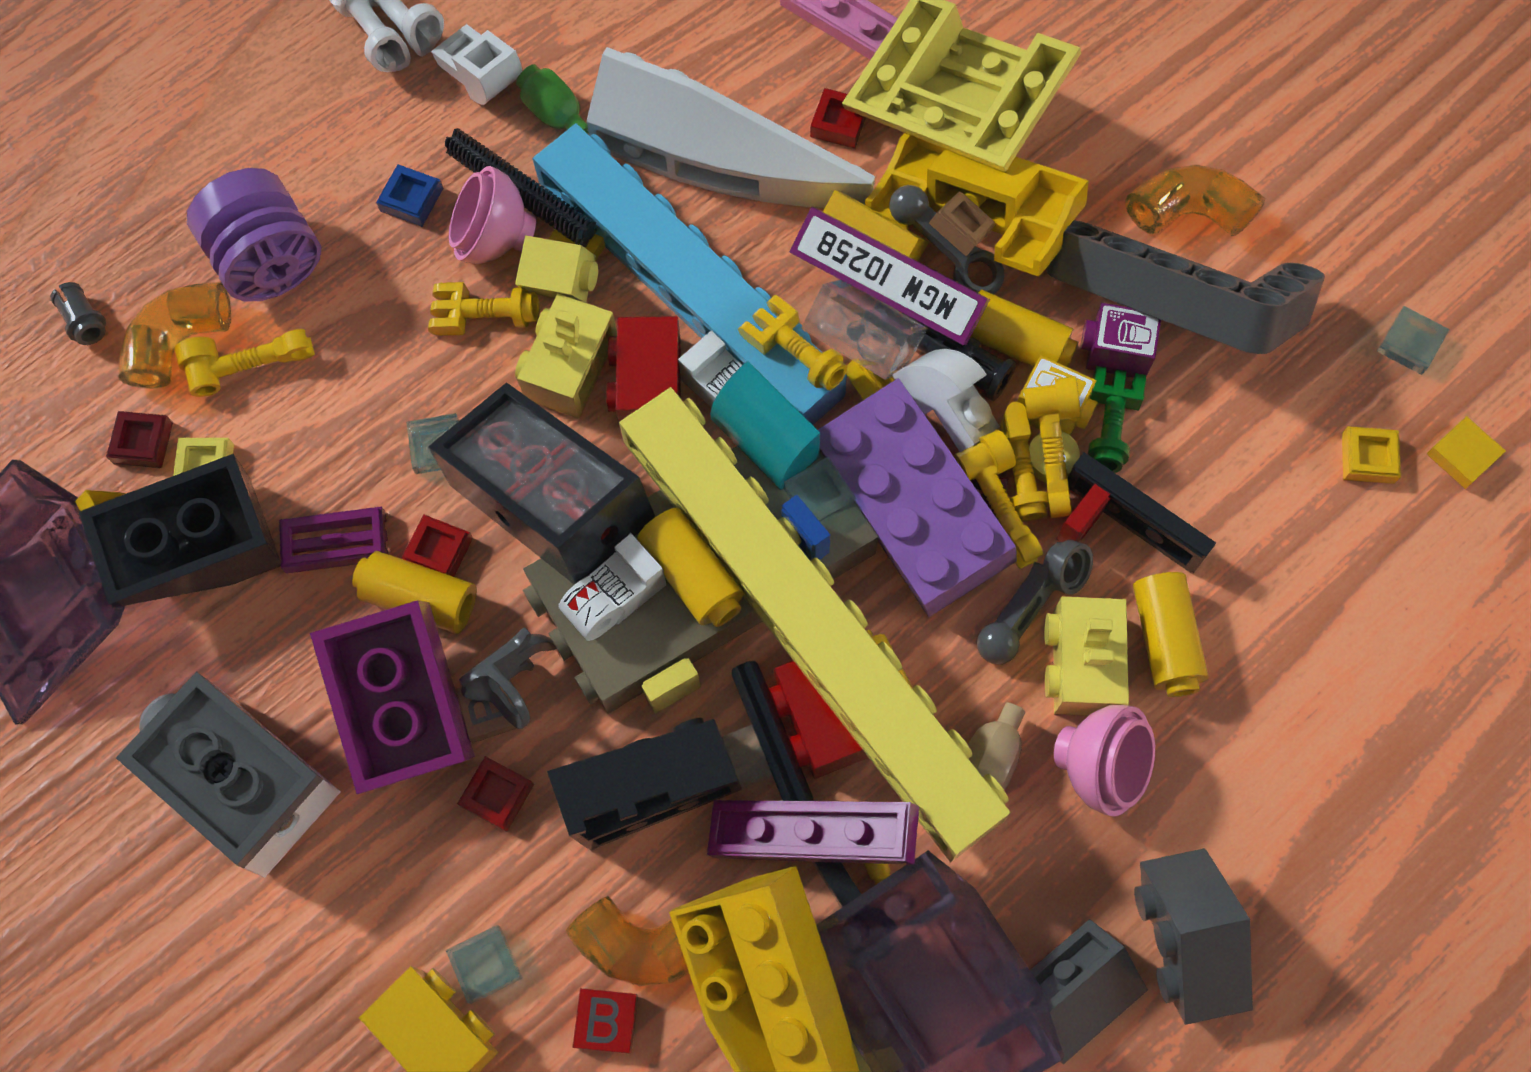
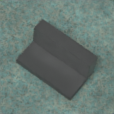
[1005,919,1148,1064]

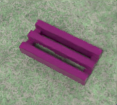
[279,506,389,574]

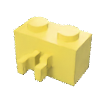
[515,293,617,419]
[1044,596,1129,716]

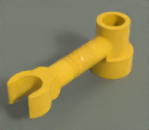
[174,329,315,397]
[1024,376,1081,518]
[953,430,1044,569]

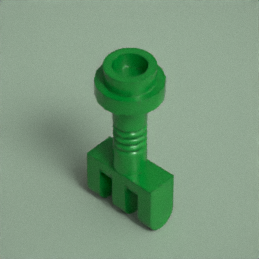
[1088,366,1146,473]

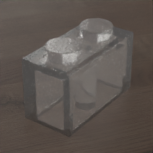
[801,280,927,380]

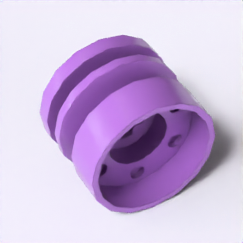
[187,168,322,302]

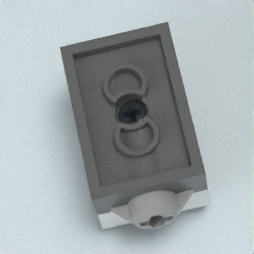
[116,671,341,878]

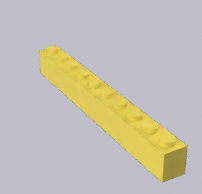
[619,387,1011,863]

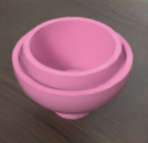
[449,166,536,264]
[1054,705,1155,816]

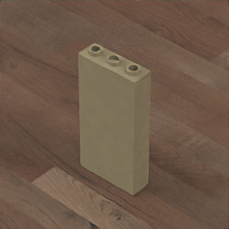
[523,446,878,714]

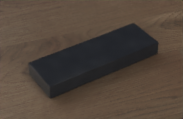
[1068,452,1216,573]

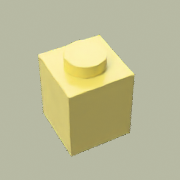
[515,235,598,303]

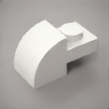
[431,24,522,105]
[892,349,1000,452]

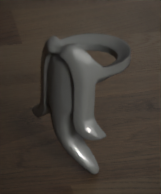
[459,627,557,729]

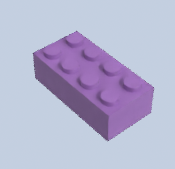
[818,378,1017,617]

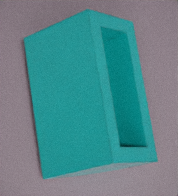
[710,361,820,490]

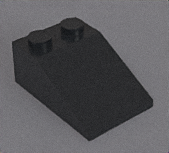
[79,454,281,608]

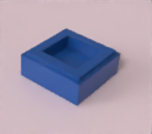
[376,164,443,227]
[781,494,831,561]

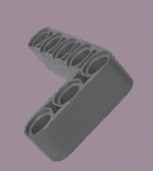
[1046,220,1325,354]

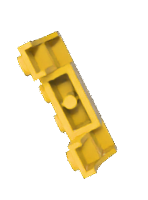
[865,133,1089,277]

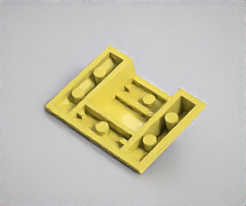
[842,0,1081,172]

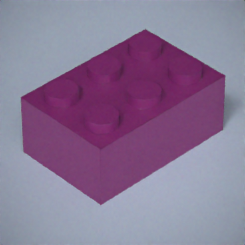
[310,600,475,794]

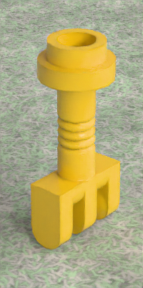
[428,282,539,336]
[738,295,847,390]
[1000,402,1049,522]

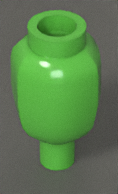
[516,64,589,134]

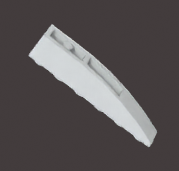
[586,47,875,208]

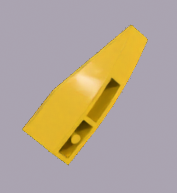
[669,866,859,1072]

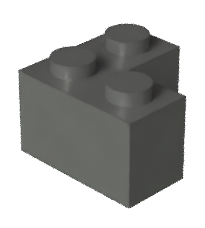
[1134,848,1253,1025]

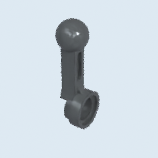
[889,185,1004,294]
[977,540,1093,664]

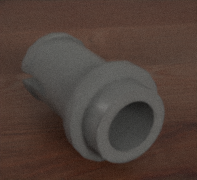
[50,282,106,345]

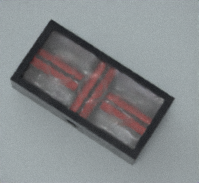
[428,382,656,585]

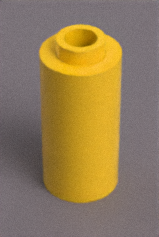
[970,289,1079,367]
[637,507,744,627]
[352,551,477,634]
[1133,572,1209,697]

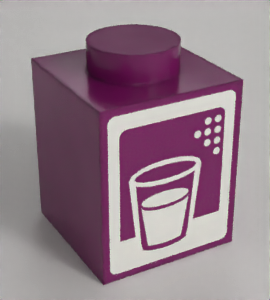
[1080,302,1161,378]

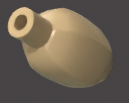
[968,703,1026,790]

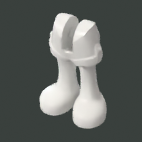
[329,0,444,72]

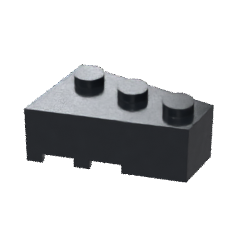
[547,718,743,850]

